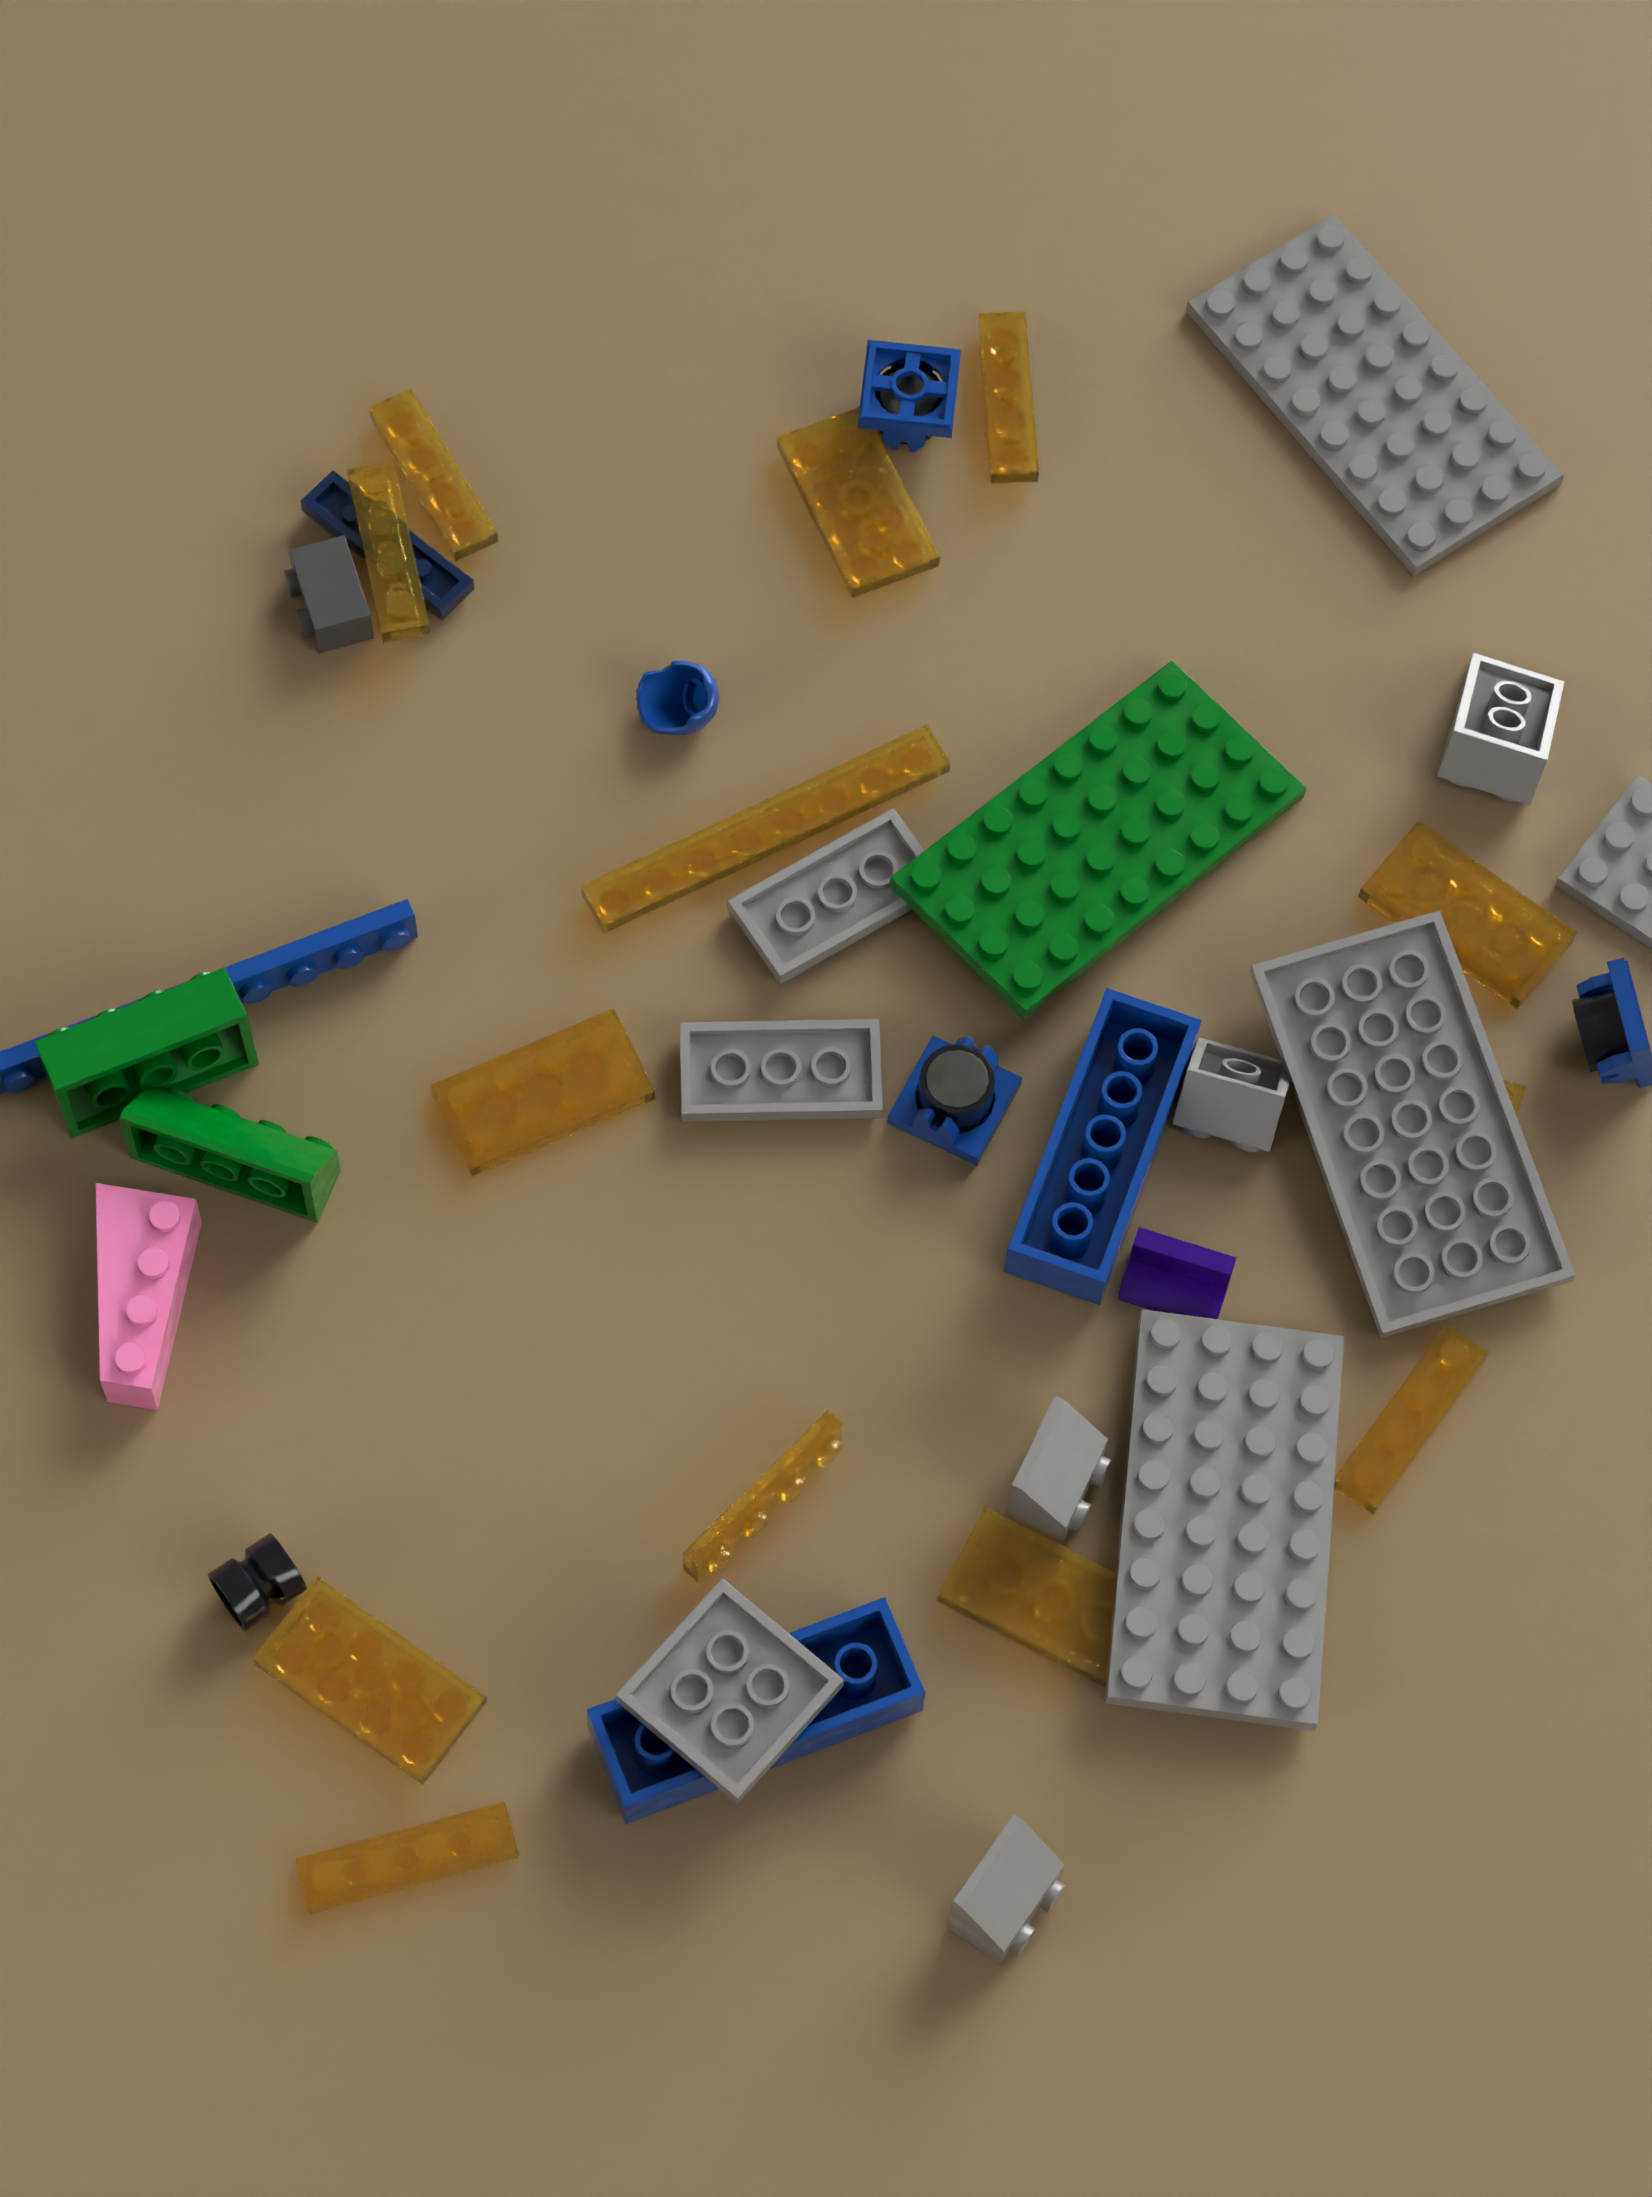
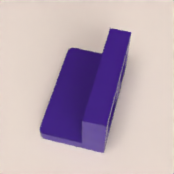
[1118,1227,1237,1319]

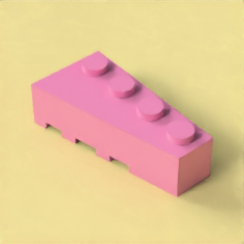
[96,1183,202,1410]

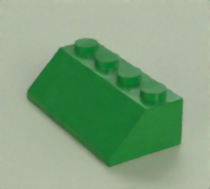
[35,967,259,1139]
[119,1086,341,1223]

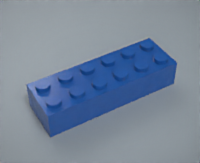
[1004,988,1202,1305]
[587,1597,926,1824]

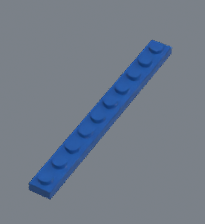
[0,899,418,1094]

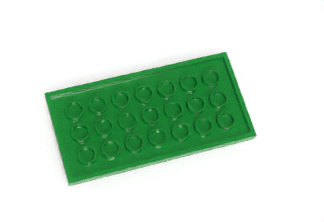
[889,660,1306,1020]

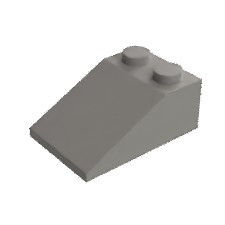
[1437,653,1565,806]

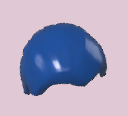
[636,661,720,735]

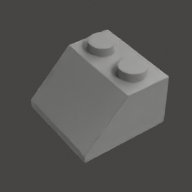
[1172,1037,1290,1152]
[1006,1396,1111,1545]
[948,1814,1066,1964]

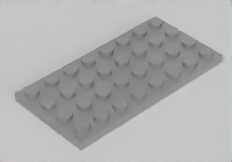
[1186,214,1564,576]
[1250,910,1576,1339]
[1105,1309,1344,1731]

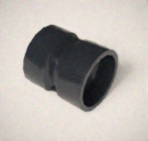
[207,1533,307,1631]

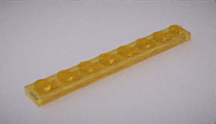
[581,725,951,933]

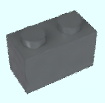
[284,535,374,654]

